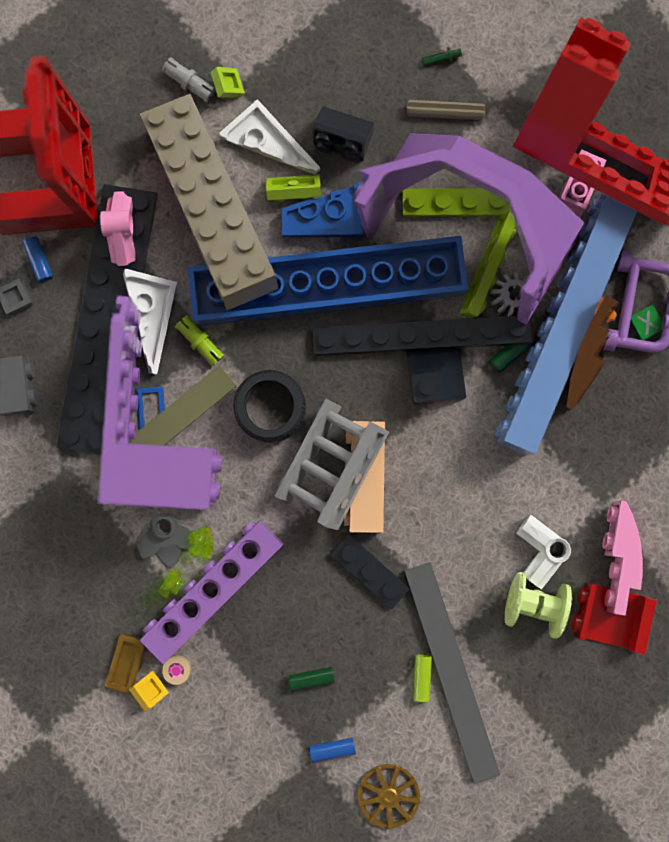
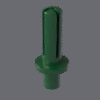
[422,47,462,67]

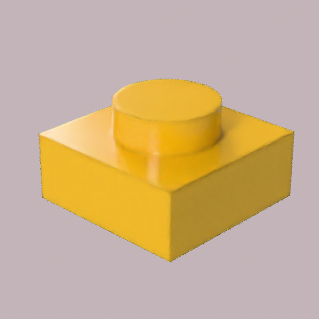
[129,671,169,712]

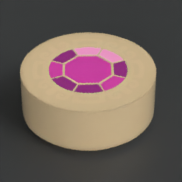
[162,655,191,685]

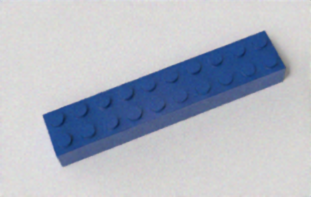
[187,236,468,326]

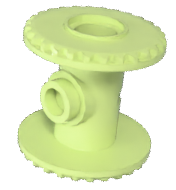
[505,572,572,639]

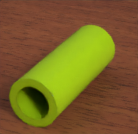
[413,654,432,702]

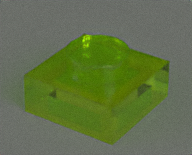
[157,567,185,598]

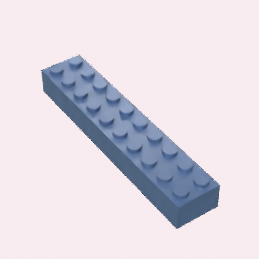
[494,192,637,456]

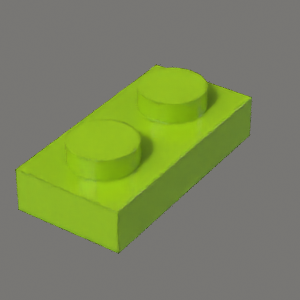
[266,174,321,202]

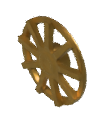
[358,764,420,829]

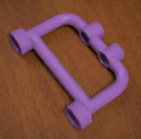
[602,250,669,353]

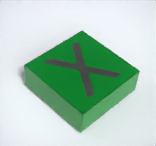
[630,305,663,340]

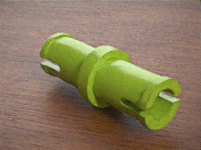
[175,315,225,367]

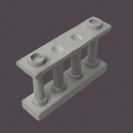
[275,399,389,530]

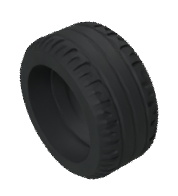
[233,370,306,443]

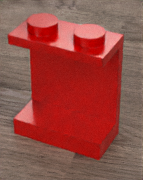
[571,582,657,655]

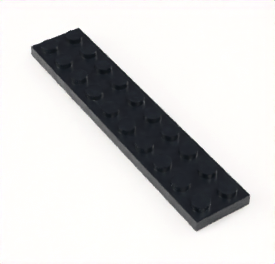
[56,184,158,455]

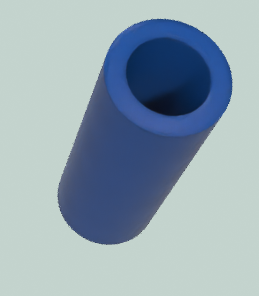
[22,237,53,283]
[310,737,356,763]

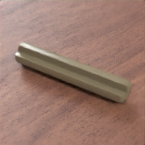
[406,100,485,120]

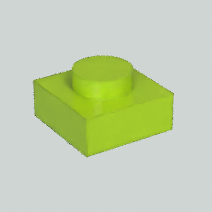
[210,67,245,98]

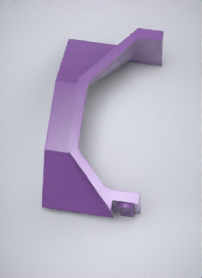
[354,133,584,325]

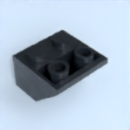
[312,106,374,162]

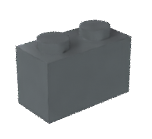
[0,356,39,416]

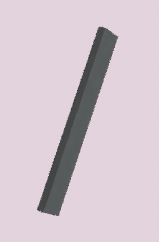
[404,562,500,784]

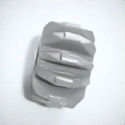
[489,272,529,316]

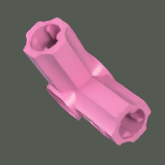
[100,192,135,266]

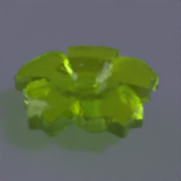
[188,526,214,559]

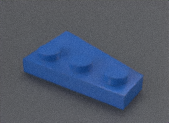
[282,182,363,238]

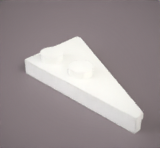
[219,99,320,175]
[123,269,177,374]

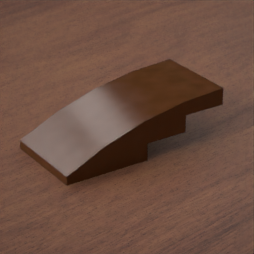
[567,295,619,410]

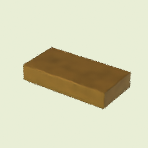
[105,633,146,695]

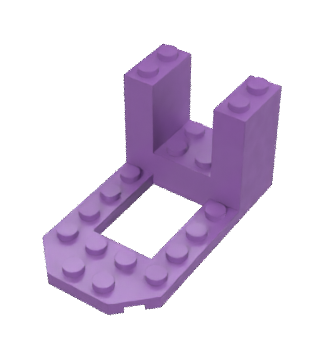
[99,296,222,509]

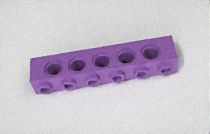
[140,521,284,664]

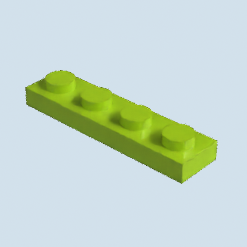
[402,188,510,217]
[459,212,517,318]

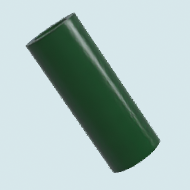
[489,343,532,373]
[289,667,335,692]

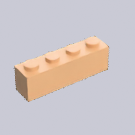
[344,421,385,533]

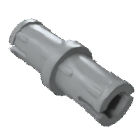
[162,57,216,103]

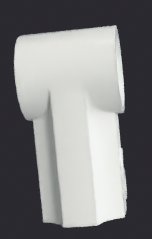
[516,514,571,590]

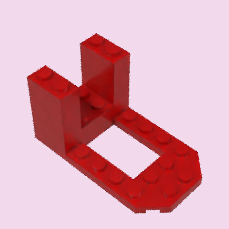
[512,17,669,225]
[0,56,98,235]

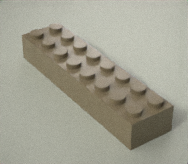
[140,94,278,310]

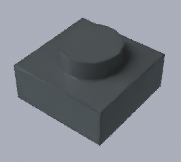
[0,278,34,316]

